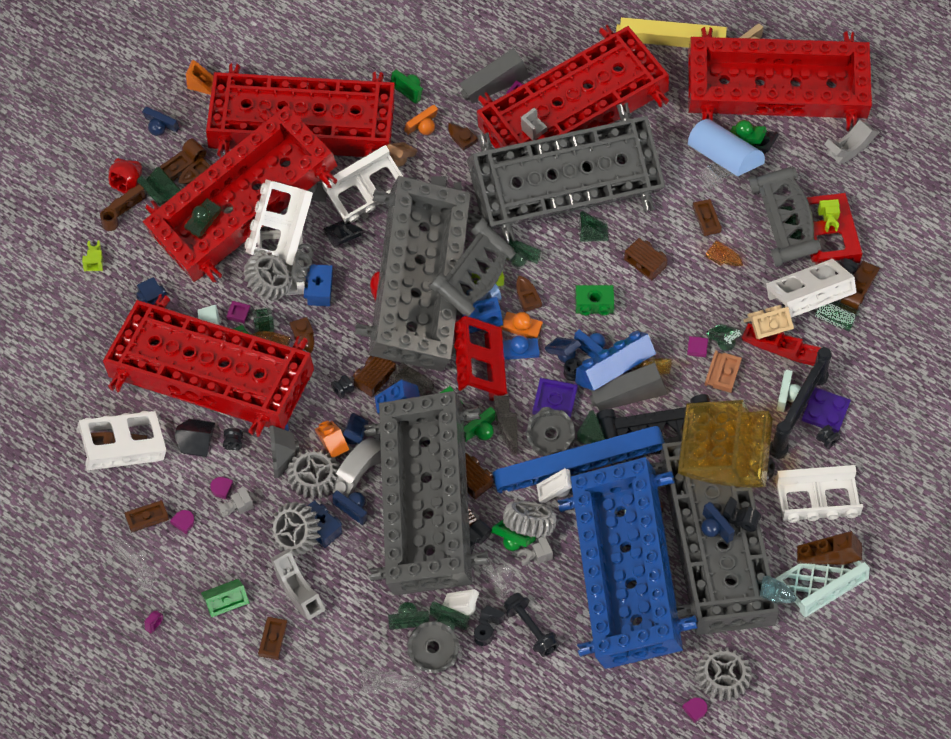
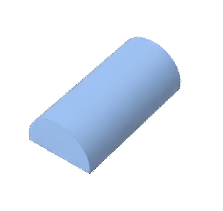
[688,119,765,176]

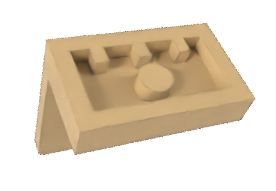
[743,305,794,339]

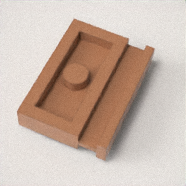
[705,350,742,393]

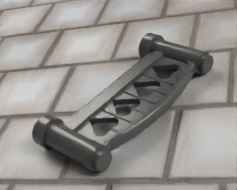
[748,167,822,267]
[428,217,516,317]

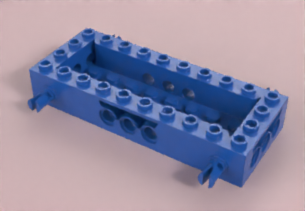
[558,457,698,669]

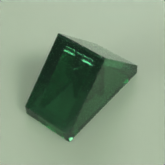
[579,211,609,242]
[251,308,274,335]
[577,410,605,445]

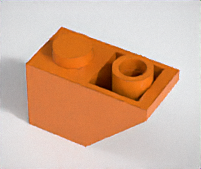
[315,421,350,458]

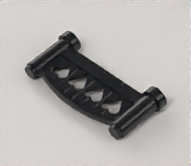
[769,347,832,459]
[596,394,717,455]

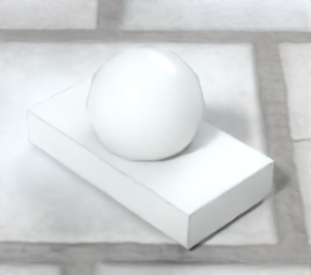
[536,468,572,503]
[441,589,479,617]

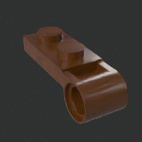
[153,138,207,186]
[100,184,146,231]
[840,261,880,310]

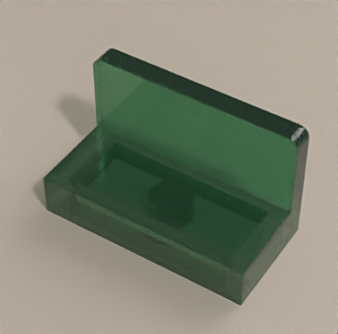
[137,167,181,206]
[815,301,860,331]

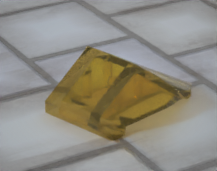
[635,358,672,375]

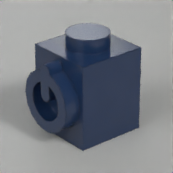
[135,277,167,305]

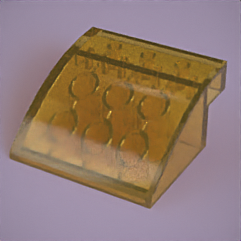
[678,400,773,488]

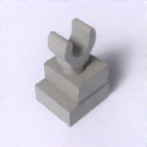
[218,486,254,517]
[517,537,553,566]

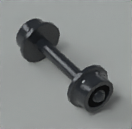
[504,593,559,657]

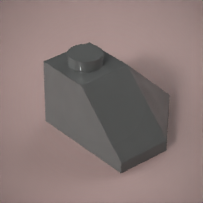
[269,426,300,478]

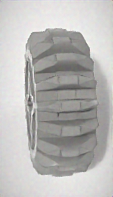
[243,251,293,301]
[287,448,339,500]
[503,500,556,538]
[269,501,321,556]
[696,647,752,702]

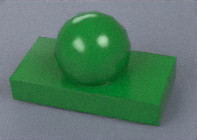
[390,69,423,104]
[730,120,767,144]
[464,407,496,442]
[492,520,536,552]

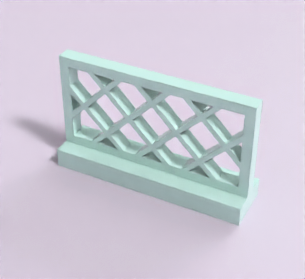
[776,561,870,617]

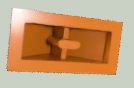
[186,60,213,95]

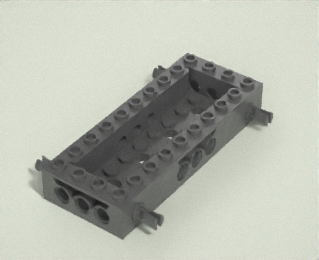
[466,103,666,243]
[354,176,483,372]
[364,391,489,595]
[650,435,795,635]

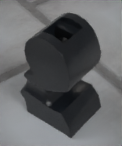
[722,497,762,532]
[469,519,492,554]
[474,605,505,646]

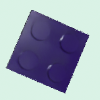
[532,378,578,418]
[802,388,851,433]

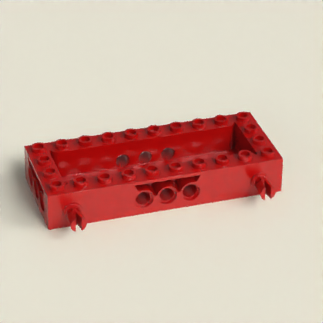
[477,25,669,149]
[688,27,872,131]
[206,63,395,157]
[142,105,338,282]
[103,294,314,437]

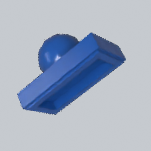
[574,329,606,358]
[503,335,540,360]

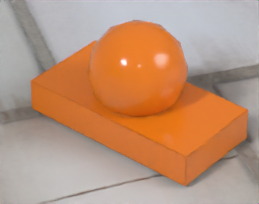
[404,105,438,135]
[501,312,543,338]

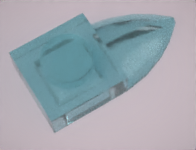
[760,576,797,603]

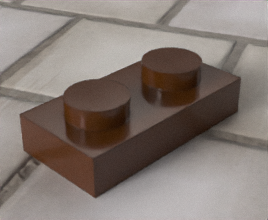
[692,199,722,236]
[124,500,169,533]
[258,617,288,660]

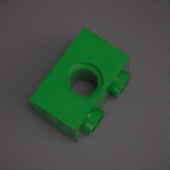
[575,285,614,316]

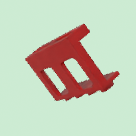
[806,193,863,265]
[454,316,507,401]

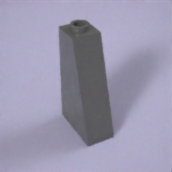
[460,48,530,104]
[589,362,668,411]

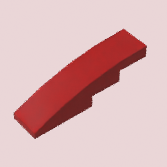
[742,323,821,366]

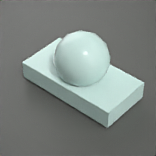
[777,370,801,412]

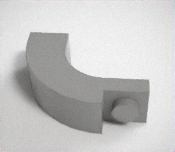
[824,120,879,163]
[330,438,381,497]
[270,549,325,621]

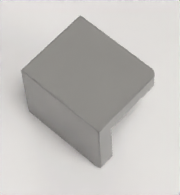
[521,108,547,140]

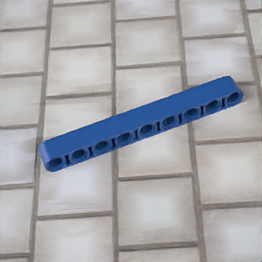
[492,426,665,493]

